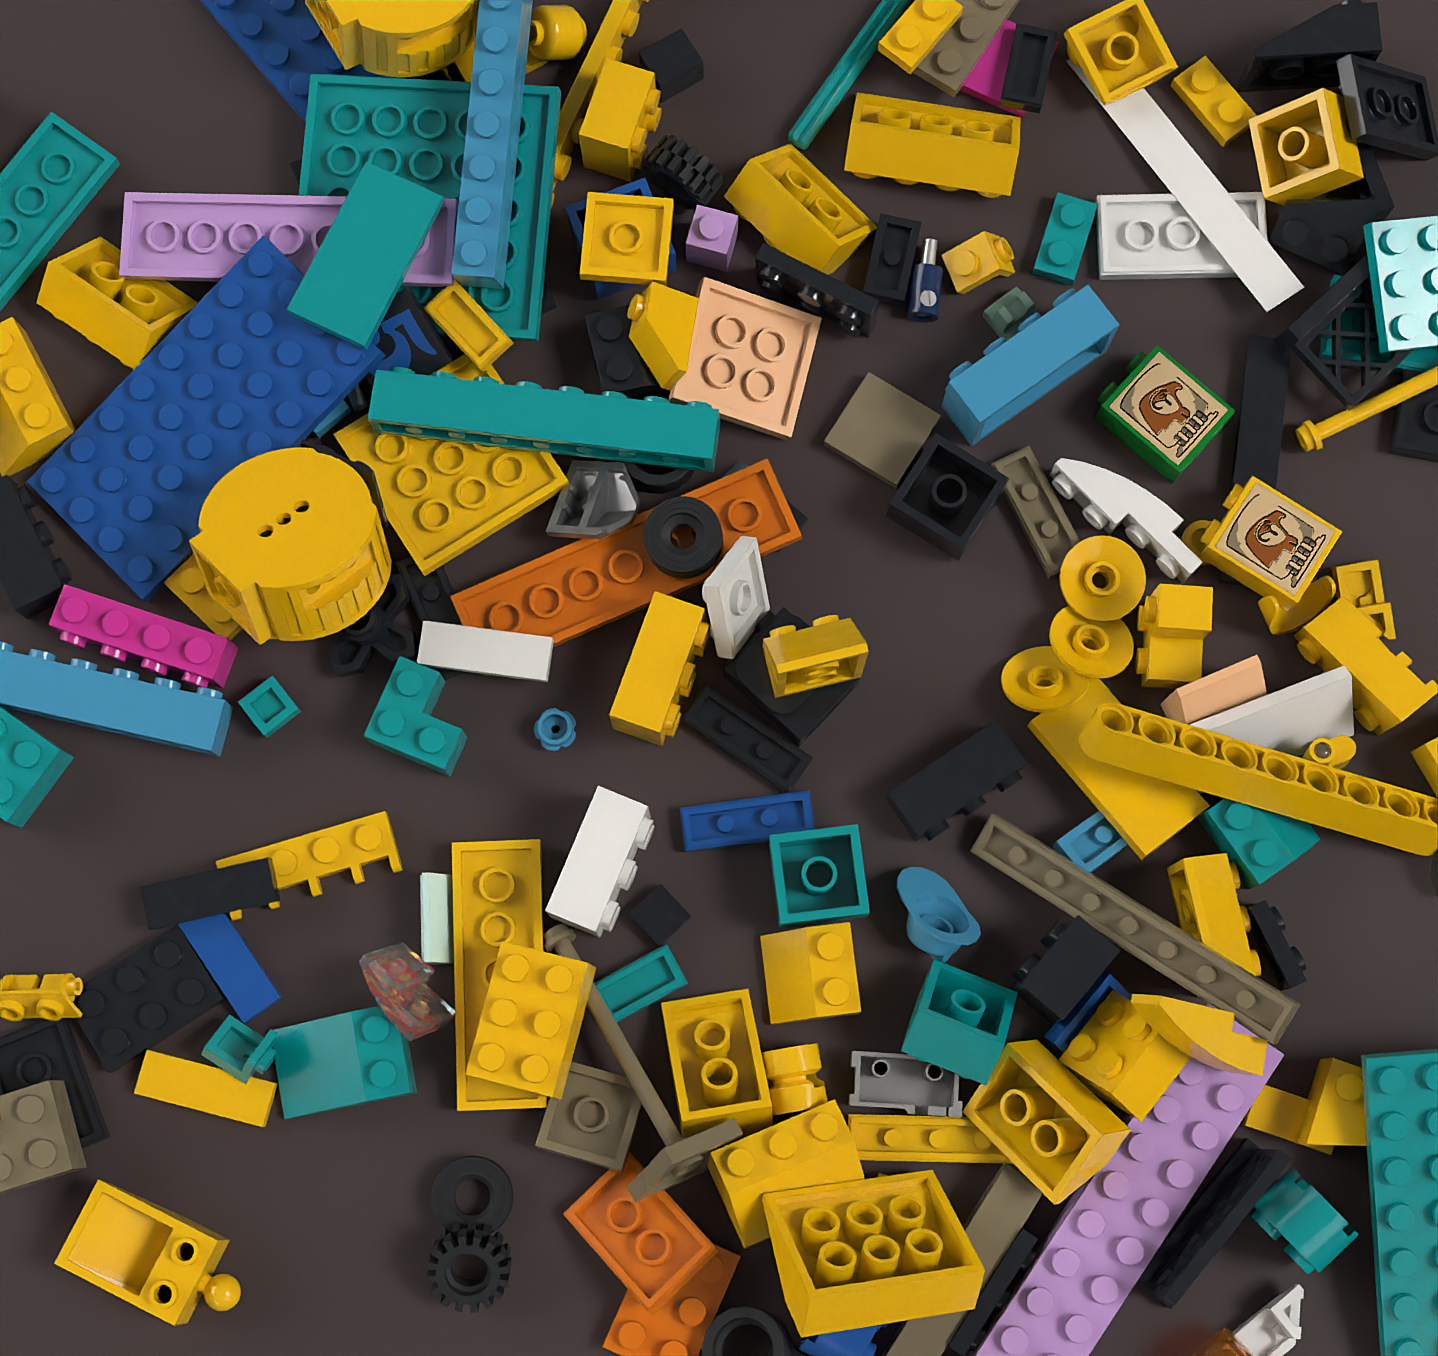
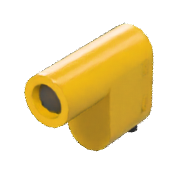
[1301,735,1356,769]

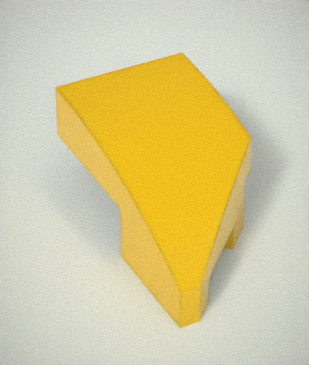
[1331,559,1396,640]

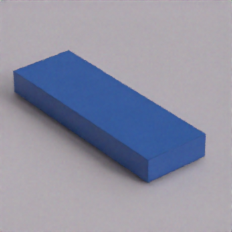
[680,791,815,853]
[178,913,283,1024]

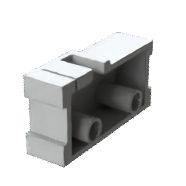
[848,1051,962,1117]

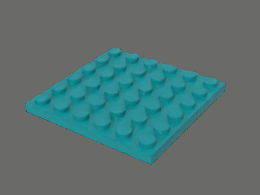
[299,74,562,342]

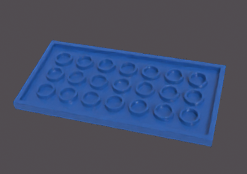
[27,235,386,601]

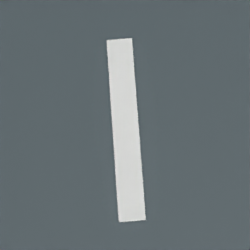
[1067,59,1304,312]

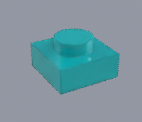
[238,675,301,738]

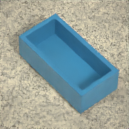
[941,285,1120,446]

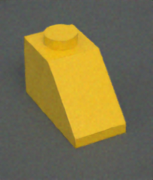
[627,281,699,390]

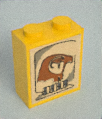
[1199,476,1343,612]

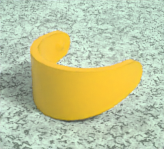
[1258,576,1336,635]

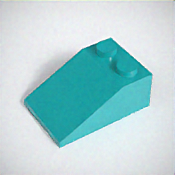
[273,1004,417,1119]

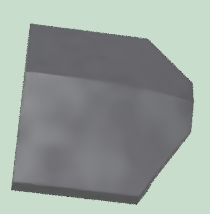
[546,460,640,539]

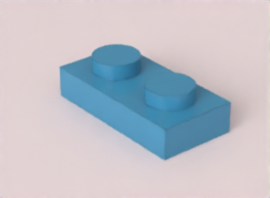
[1053,811,1129,873]

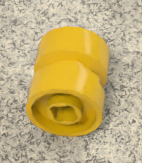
[761,1043,828,1116]

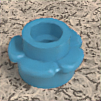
[534,708,576,751]

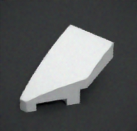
[1227,1284,1304,1356]

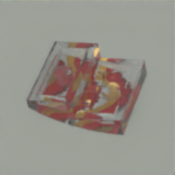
[359,942,455,1041]

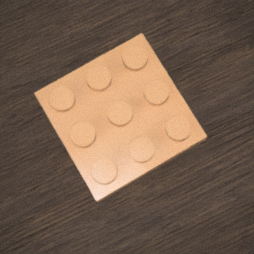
[668,277,822,440]

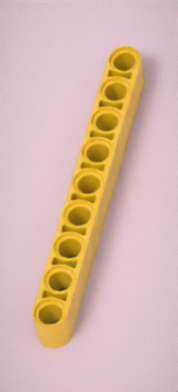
[1078,702,1438,856]

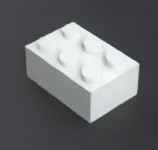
[545,786,655,938]

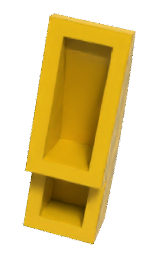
[1131,994,1268,1076]

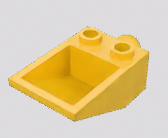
[54,1179,241,1326]

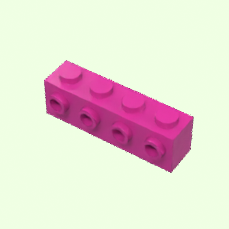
[49,584,238,688]

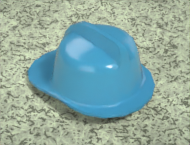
[897,867,981,963]

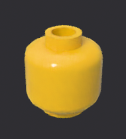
[528,5,587,61]

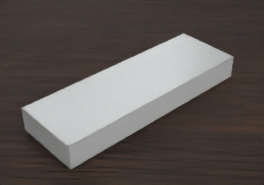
[417,621,554,683]

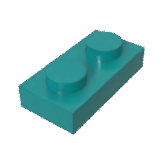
[1032,192,1098,286]

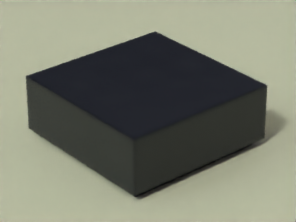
[629,884,692,947]

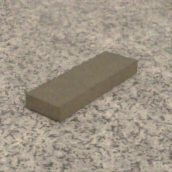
[990,446,1080,579]

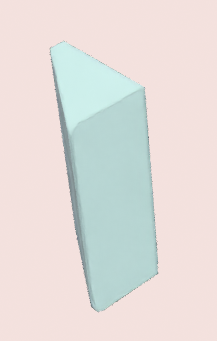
[420,872,454,965]

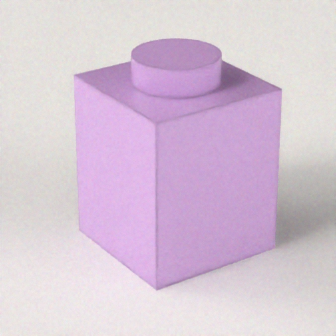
[686,205,738,272]

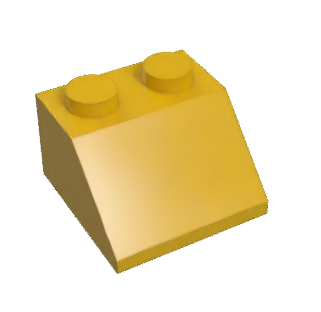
[760,922,861,1025]

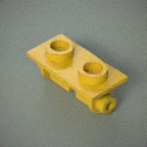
[0,973,83,1021]

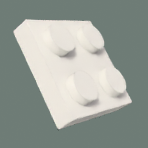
[702,536,770,659]

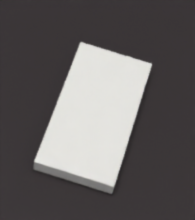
[1095,192,1268,280]
[1189,666,1354,794]

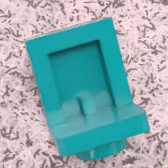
[201,1014,278,1084]

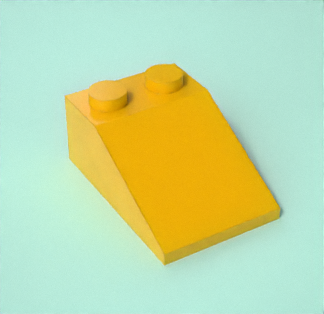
[762,615,869,698]
[661,989,773,1137]

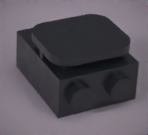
[723,607,860,747]

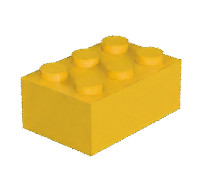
[609,591,710,746]
[465,941,596,1099]

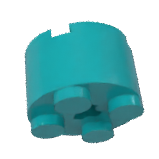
[1251,1167,1359,1275]

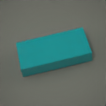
[594,944,688,1023]

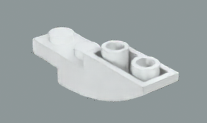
[1049,458,1203,583]

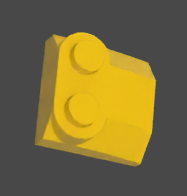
[1064,0,1178,106]

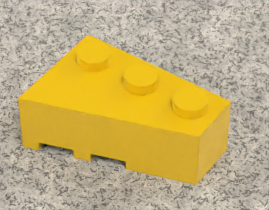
[1294,596,1438,736]
[1294,1058,1367,1146]

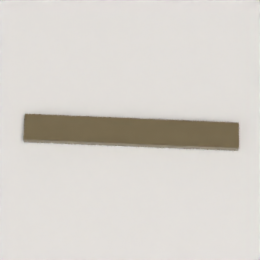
[970,814,1301,1044]

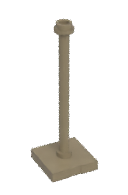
[543,924,743,1203]

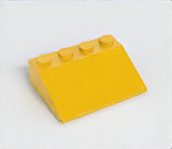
[762,1170,985,1338]

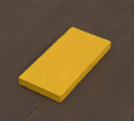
[1027,677,1210,860]

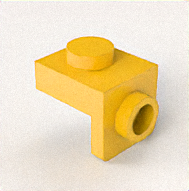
[942,231,1015,294]

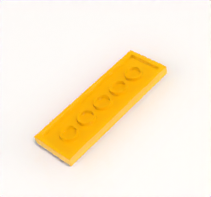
[452,839,548,1111]

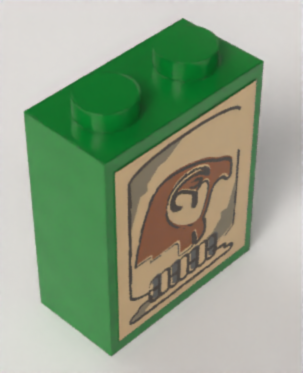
[1095,345,1235,484]

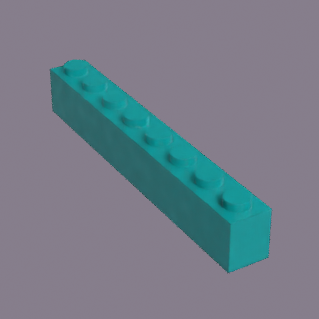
[368,367,721,472]

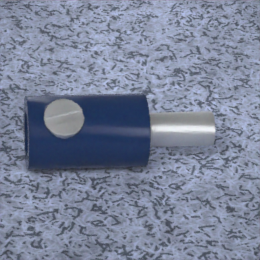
[907,239,943,322]

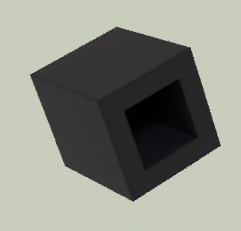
[639,28,704,103]

